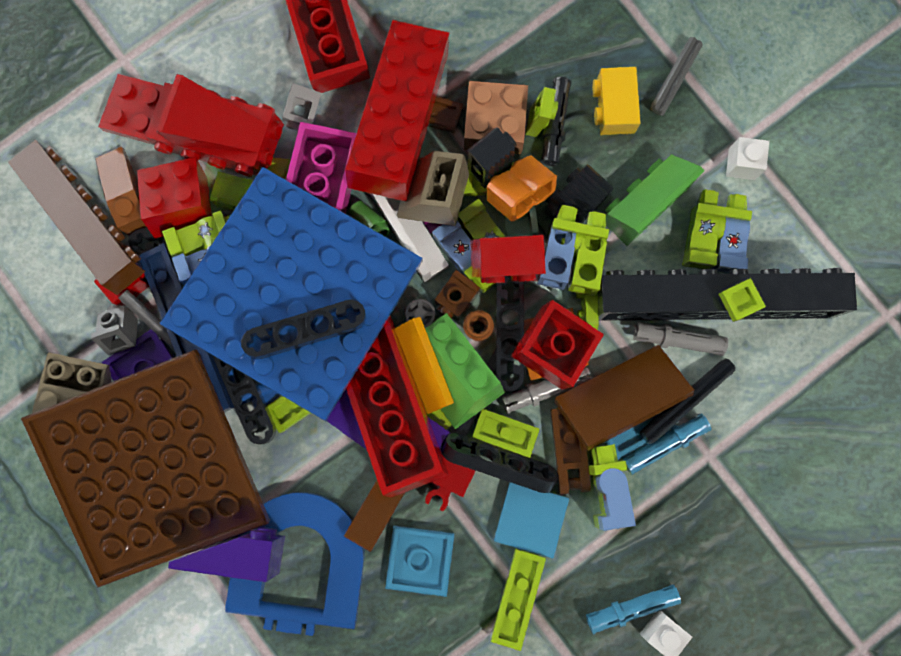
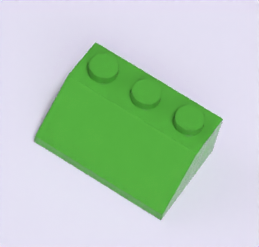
[605,154,705,246]
[425,313,505,429]

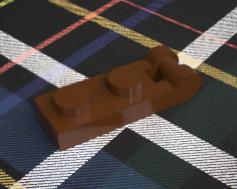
[550,408,591,495]

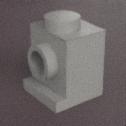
[281,83,321,131]

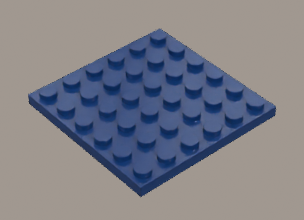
[160,167,423,421]

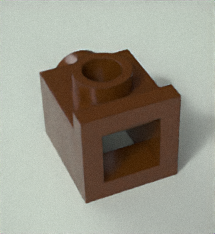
[434,270,480,320]

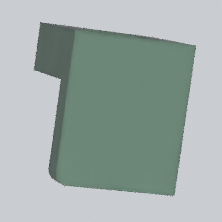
[504,205,539,237]

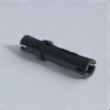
[540,77,572,167]

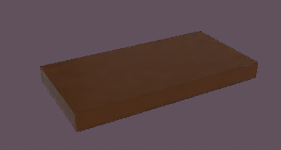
[555,344,694,451]

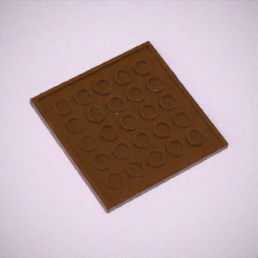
[21,349,270,588]

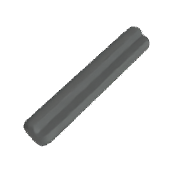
[650,37,703,116]

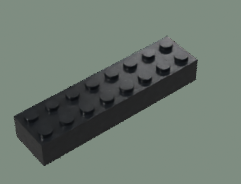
[597,268,857,321]

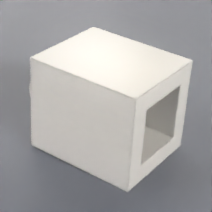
[726,137,770,180]
[640,611,692,656]

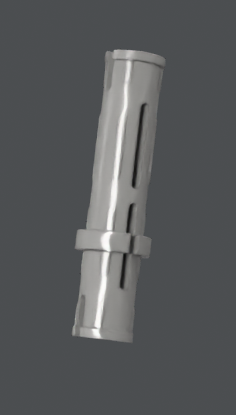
[633,321,728,356]
[501,366,592,414]

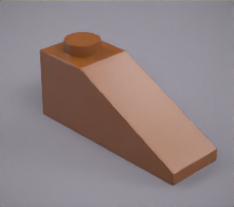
[95,146,147,236]

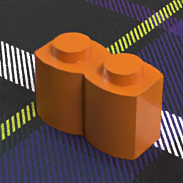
[487,155,557,222]

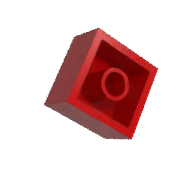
[137,157,212,238]
[470,235,546,284]
[511,300,604,390]

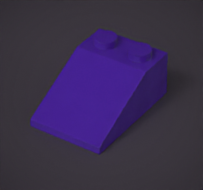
[168,527,285,582]

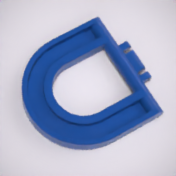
[225,492,365,636]

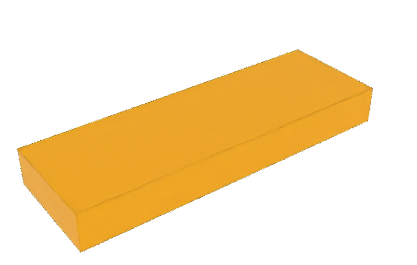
[395,317,454,414]

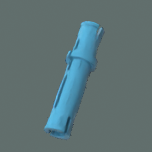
[622,413,712,475]
[586,584,681,634]

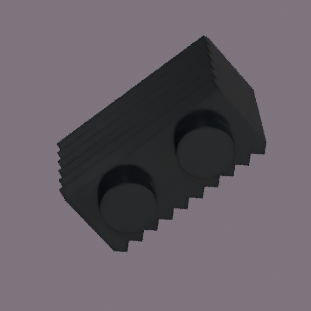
[467,127,517,188]
[545,164,614,223]

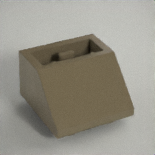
[397,151,469,226]
[32,352,112,413]

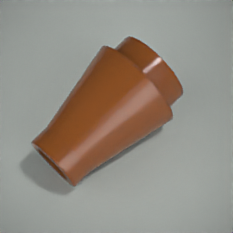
[463,310,494,341]

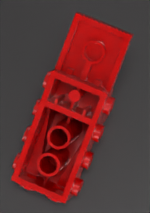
[98,74,284,177]

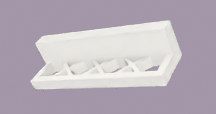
[370,193,449,282]

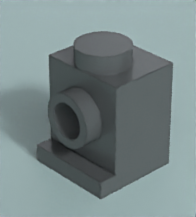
[91,305,138,356]

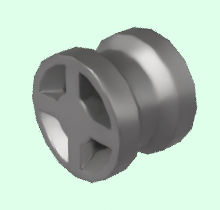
[405,299,436,328]

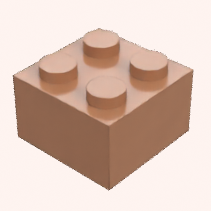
[464,81,528,154]

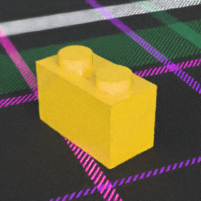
[592,67,641,135]

